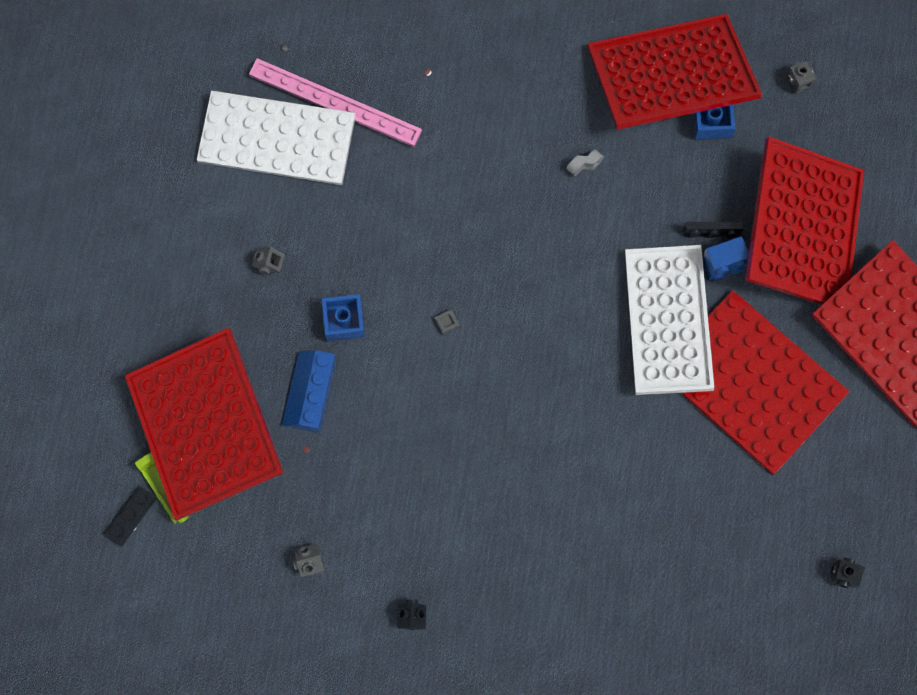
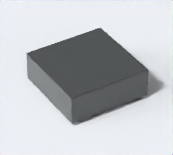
[434,309,460,335]

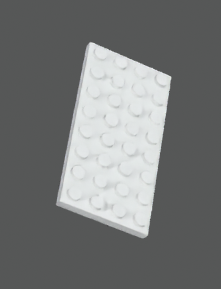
[197,91,356,185]
[625,245,714,395]

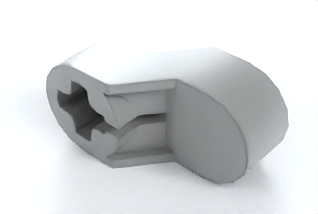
[566,149,604,176]

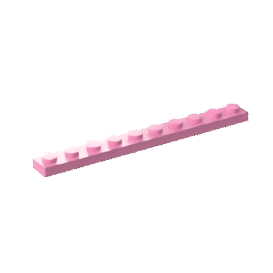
[249,58,422,147]

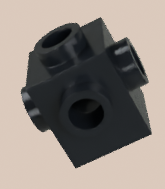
[830,558,865,588]
[397,600,426,630]

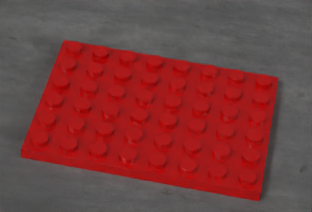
[588,14,762,130]
[745,137,864,304]
[811,240,917,429]
[681,290,850,475]
[125,328,284,520]

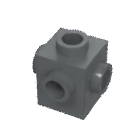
[786,61,816,93]
[252,246,285,275]
[292,543,324,577]

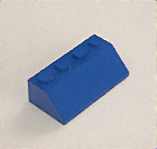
[282,350,336,433]

